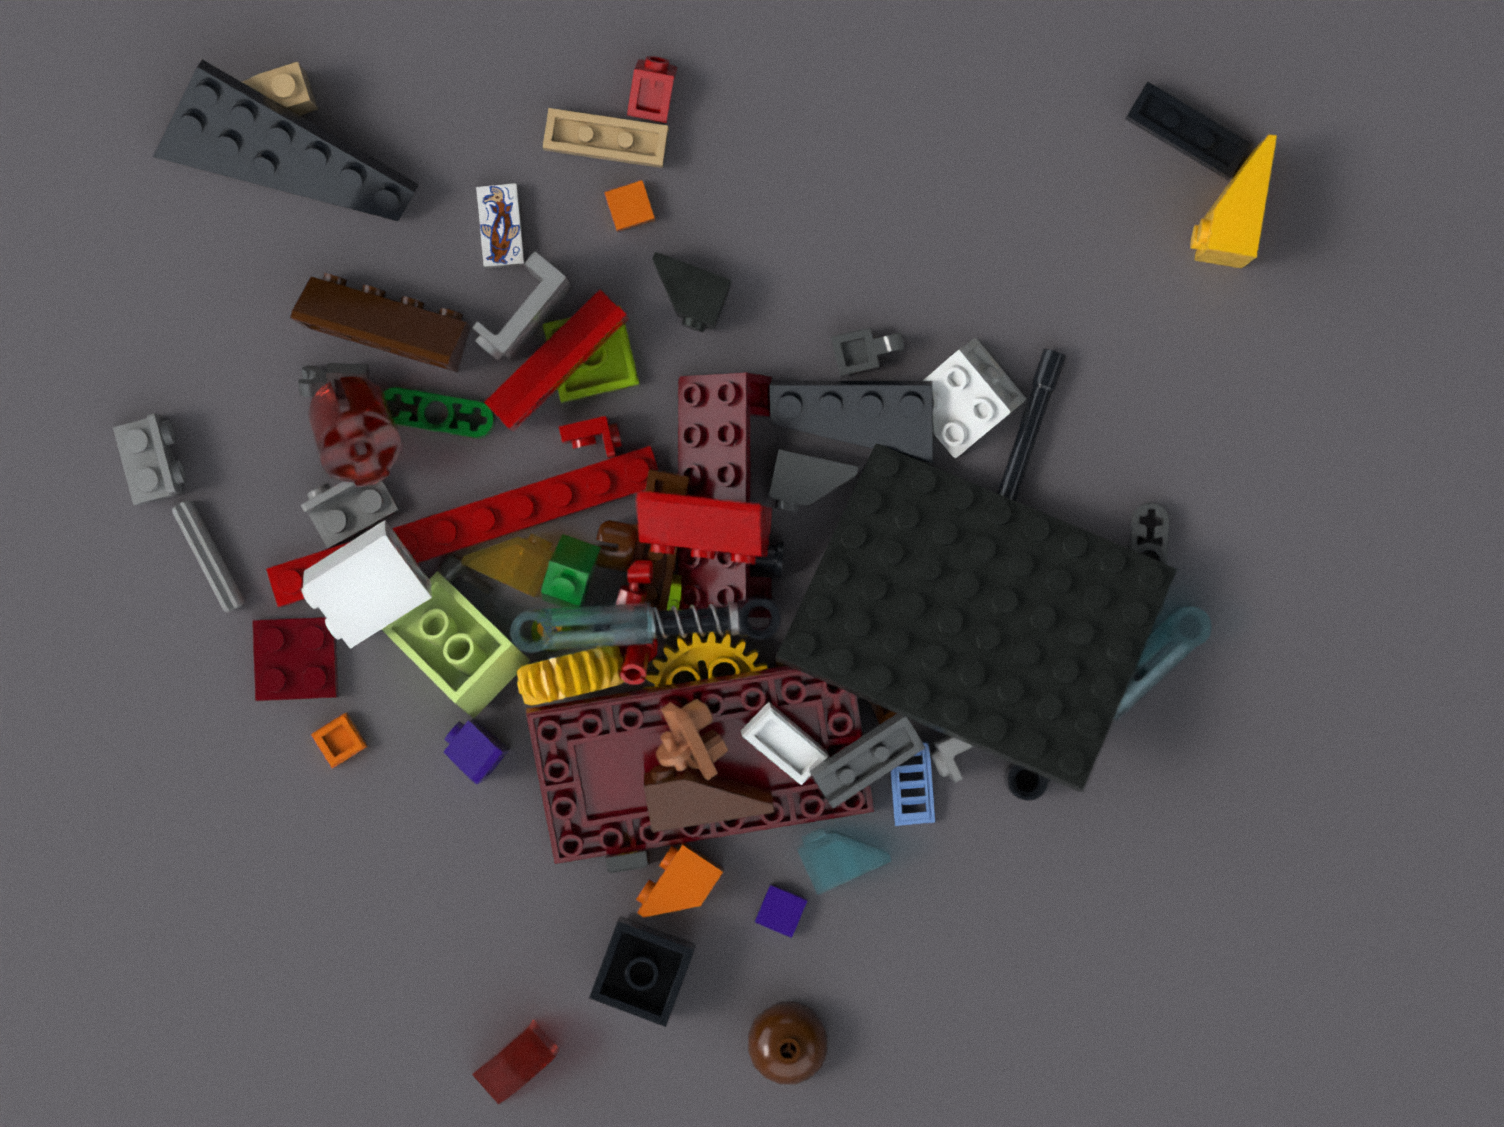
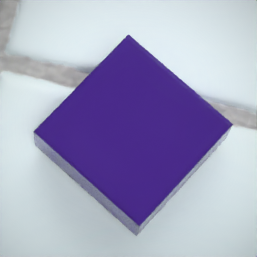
[754,884,808,938]

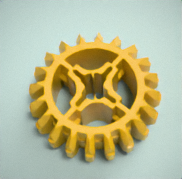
[517,645,624,706]

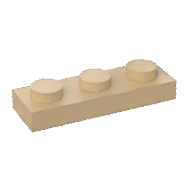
[543,108,669,168]

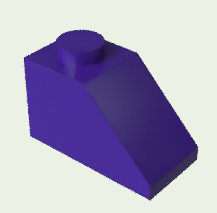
[443,719,510,785]

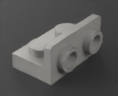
[113,413,186,506]
[301,464,400,549]

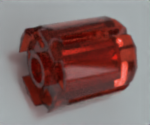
[308,376,402,487]

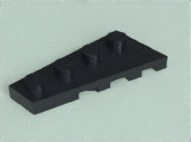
[769,381,934,463]

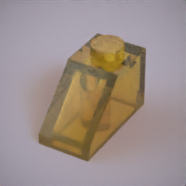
[461,533,554,598]

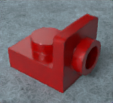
[627,56,678,123]
[558,416,622,458]

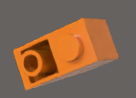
[636,843,724,917]

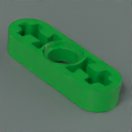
[377,387,495,439]

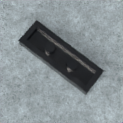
[1125,82,1252,180]

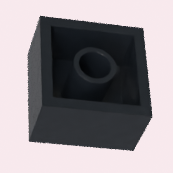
[589,916,696,1027]

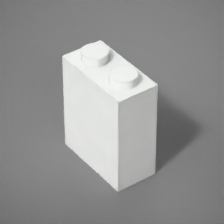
[301,520,432,649]

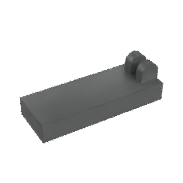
[809,713,925,808]

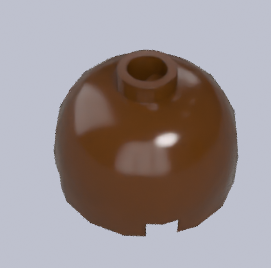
[748,1002,828,1085]

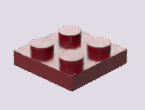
[252,617,339,701]

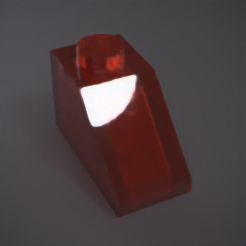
[472,1020,560,1105]

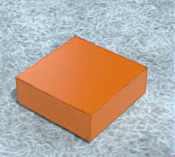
[604,180,655,232]
[311,712,368,768]

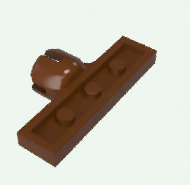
[596,469,690,636]

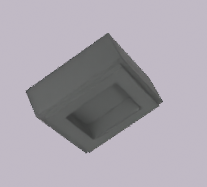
[605,849,649,874]

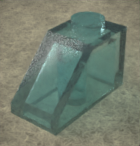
[797,828,892,895]

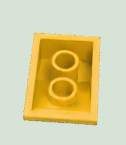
[1190,134,1277,268]

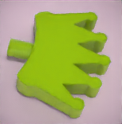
[667,574,682,610]

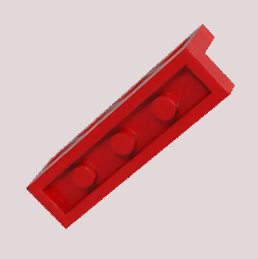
[484,289,629,432]

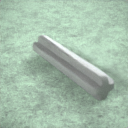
[172,500,245,612]

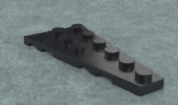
[153,59,419,221]

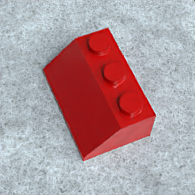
[636,491,773,564]

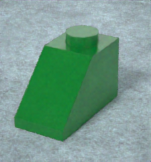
[541,534,601,614]

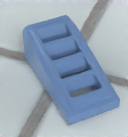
[890,741,935,826]

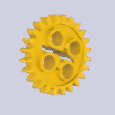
[643,631,768,689]

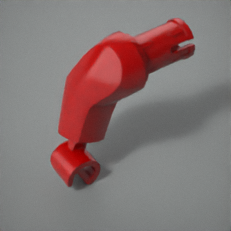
[611,560,658,685]

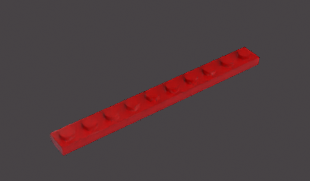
[266,446,659,607]

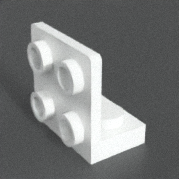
[923,337,1027,458]

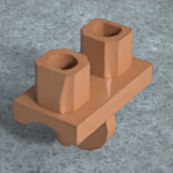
[656,699,728,780]

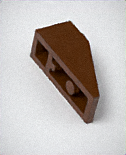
[644,765,774,832]

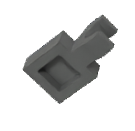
[831,328,905,377]
[298,363,371,407]

